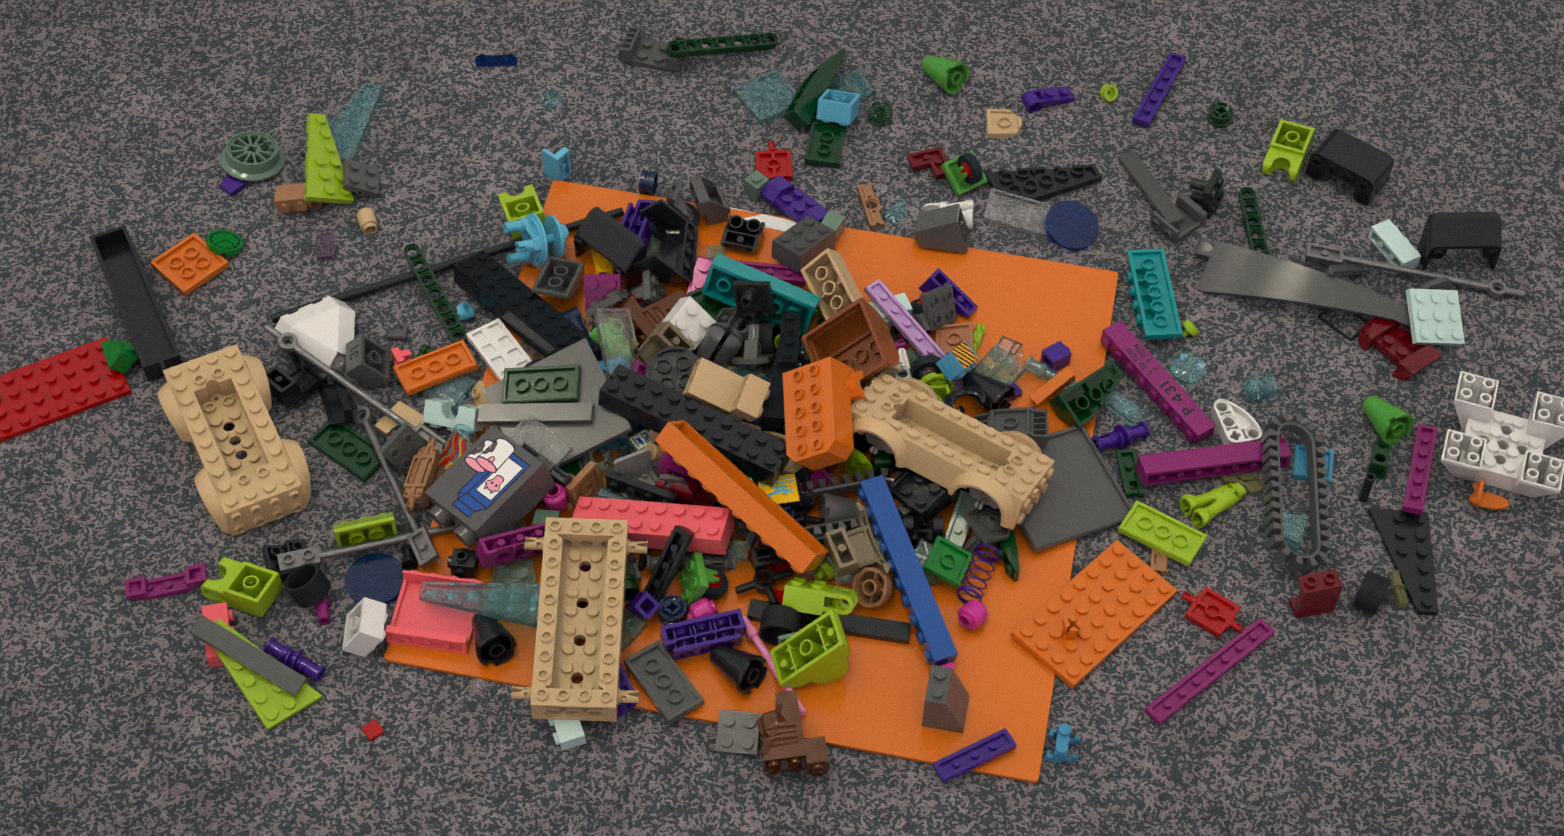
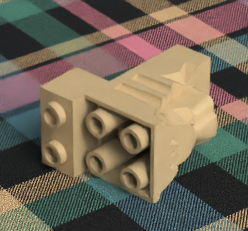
[683,357,771,422]

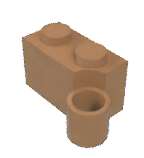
[273,183,323,213]

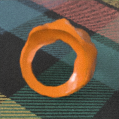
[1469,478,1510,510]

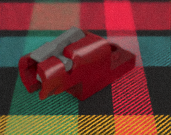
[655,471,717,507]

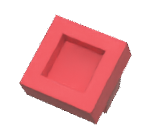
[391,347,412,366]

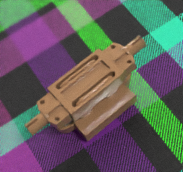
[403,436,446,511]

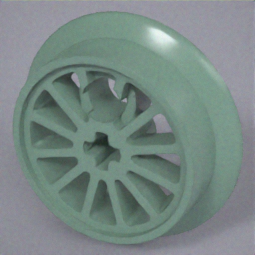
[220,131,286,181]

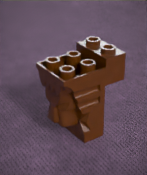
[612,290,687,348]
[757,690,828,777]

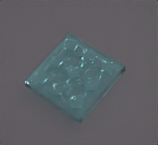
[733,69,796,125]

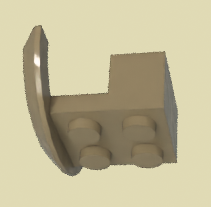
[628,321,695,364]
[823,502,891,578]

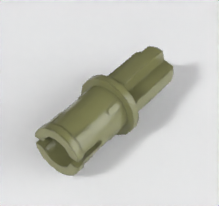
[1387,570,1409,608]

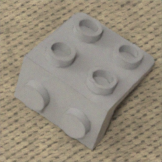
[613,448,658,500]

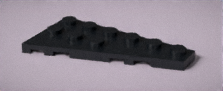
[983,164,1102,212]
[1368,508,1438,616]

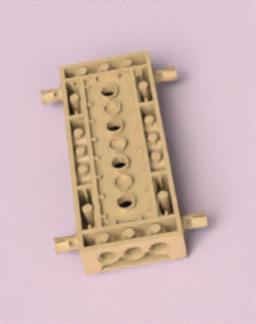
[511,517,648,722]

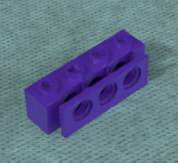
[621,199,655,250]
[659,608,746,661]

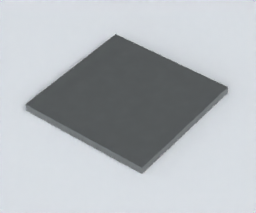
[482,338,633,468]
[1018,425,1132,553]

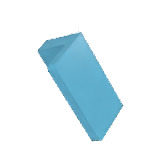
[542,147,571,181]

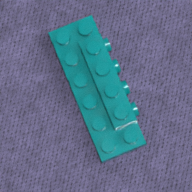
[1126,248,1183,340]

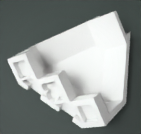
[275,296,355,372]

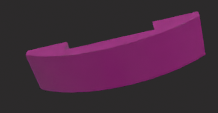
[125,563,207,600]

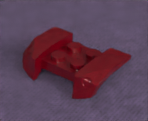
[1358,318,1442,381]

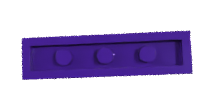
[932,728,1017,784]

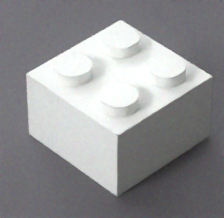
[662,296,716,350]
[342,597,388,657]

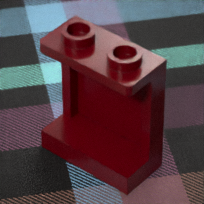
[1289,569,1343,619]

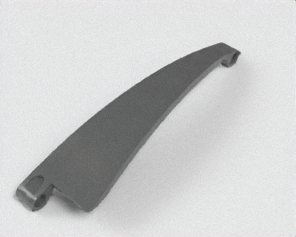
[1193,237,1411,330]

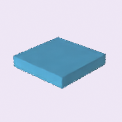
[1292,444,1334,485]

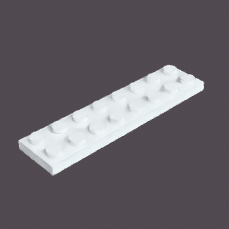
[466,318,532,381]

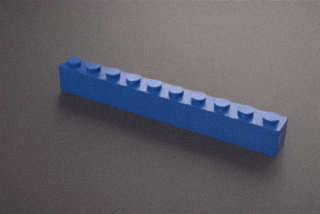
[857,475,958,666]

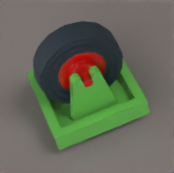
[941,150,988,197]
[678,552,728,609]

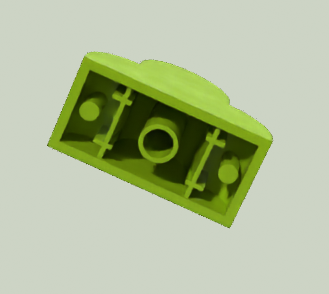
[770,609,850,688]

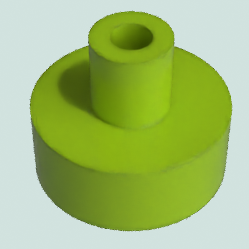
[1100,84,1118,102]
[1182,318,1200,338]
[814,560,835,582]

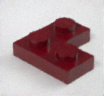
[907,147,947,180]

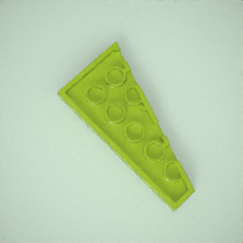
[212,619,322,731]

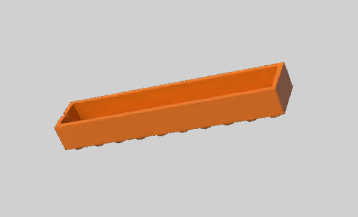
[655,420,830,574]

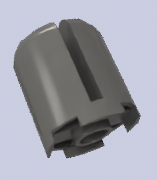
[694,322,743,369]

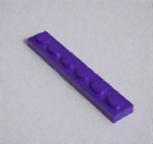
[1132,52,1187,128]

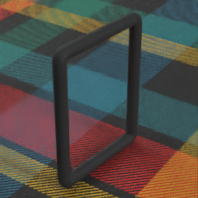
[1318,308,1369,341]

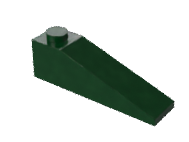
[1048,360,1123,428]

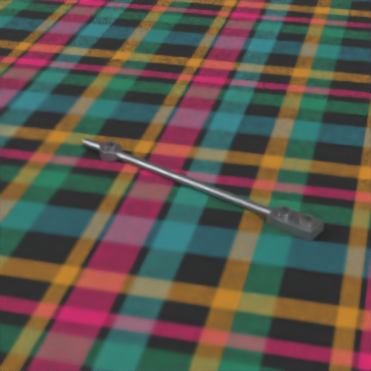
[1305,242,1525,298]
[264,324,448,459]
[350,394,440,569]
[277,524,457,575]

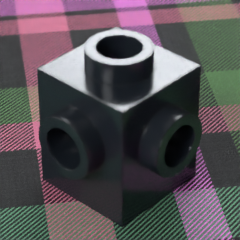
[447,548,479,578]

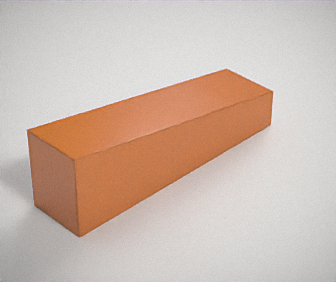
[1030,366,1075,407]

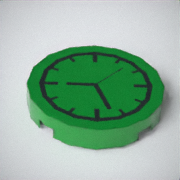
[206,230,243,256]

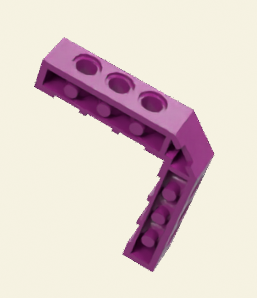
[476,522,591,607]

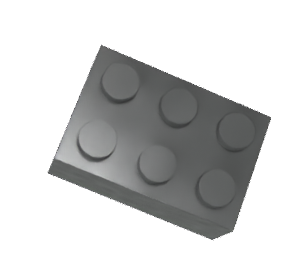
[772,216,836,273]

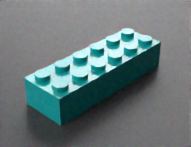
[702,253,821,336]

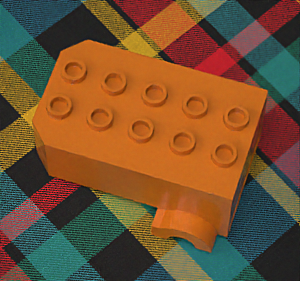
[783,356,865,471]

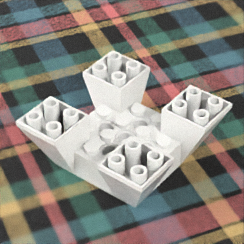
[1441,371,1564,497]

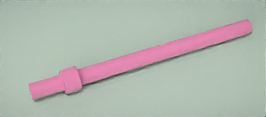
[743,616,807,717]

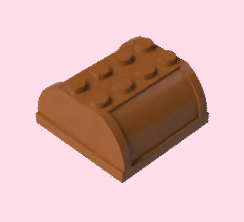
[801,297,900,385]

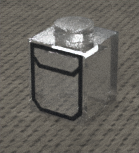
[993,335,1024,368]

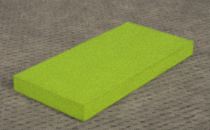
[1118,500,1208,567]

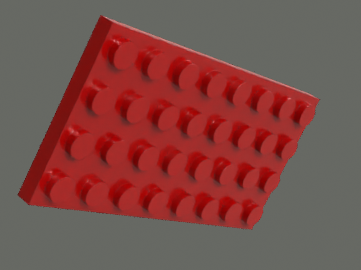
[0,336,132,442]

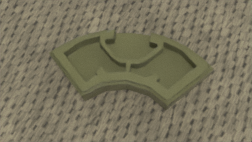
[1220,473,1265,496]

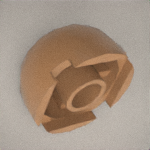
[852,567,893,608]

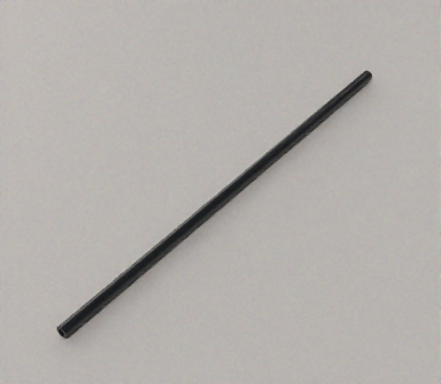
[271,207,624,323]

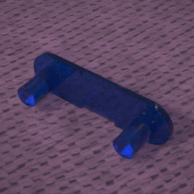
[475,53,518,67]

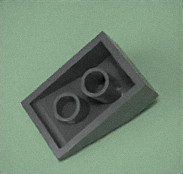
[531,256,585,299]

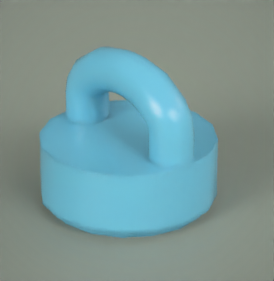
[456,301,474,321]

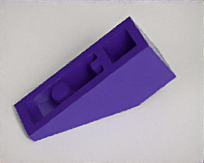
[919,268,978,318]

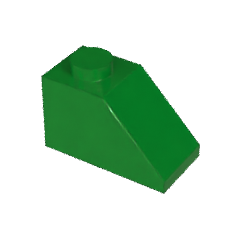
[101,340,137,374]

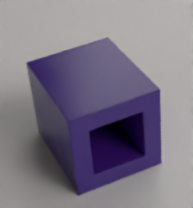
[1040,341,1071,374]
[625,591,661,621]

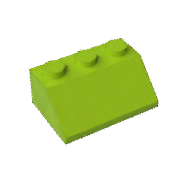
[333,512,398,548]

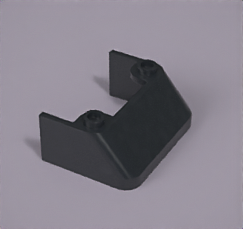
[633,199,698,284]
[574,207,646,292]
[1417,212,1502,270]

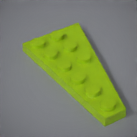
[304,113,354,204]

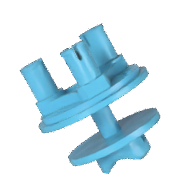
[503,213,569,268]

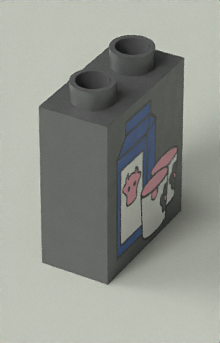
[425,426,557,548]

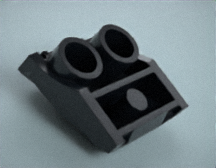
[720,215,765,253]

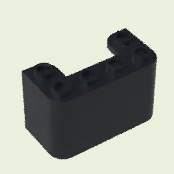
[1306,129,1394,206]

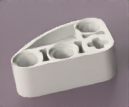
[1211,399,1262,445]

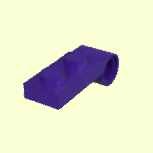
[1021,86,1075,113]

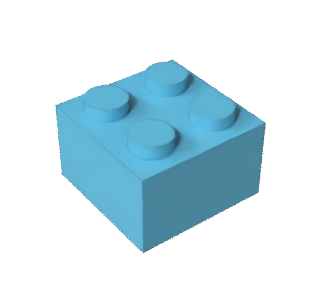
[816,89,861,126]

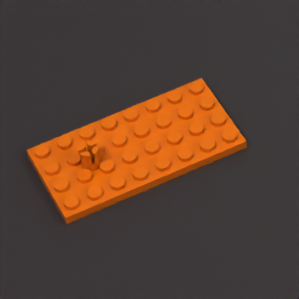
[1011,540,1178,689]

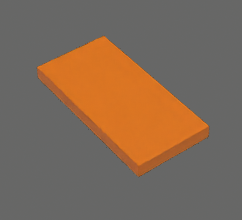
[393,340,478,396]

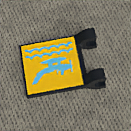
[756,467,815,507]

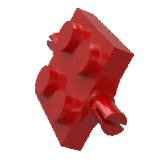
[755,141,793,181]
[1181,586,1245,639]

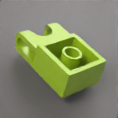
[1262,119,1315,182]
[498,184,545,239]
[200,557,283,618]
[782,576,859,616]

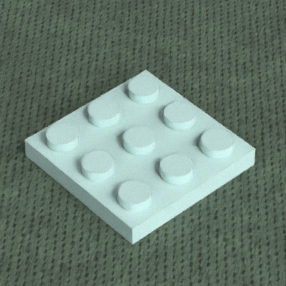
[1406,289,1465,346]

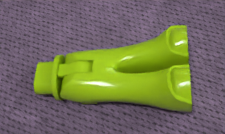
[1180,482,1247,529]

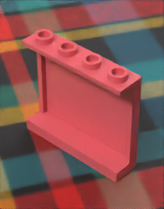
[385,570,484,654]

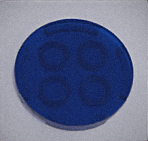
[1044,201,1098,251]
[345,553,404,605]

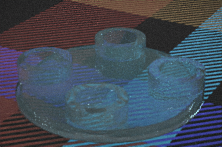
[1169,352,1207,384]

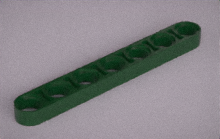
[666,32,778,58]
[1238,187,1269,255]
[404,244,467,344]

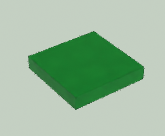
[922,535,973,589]

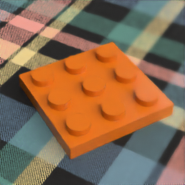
[150,233,229,296]

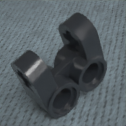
[902,516,944,550]

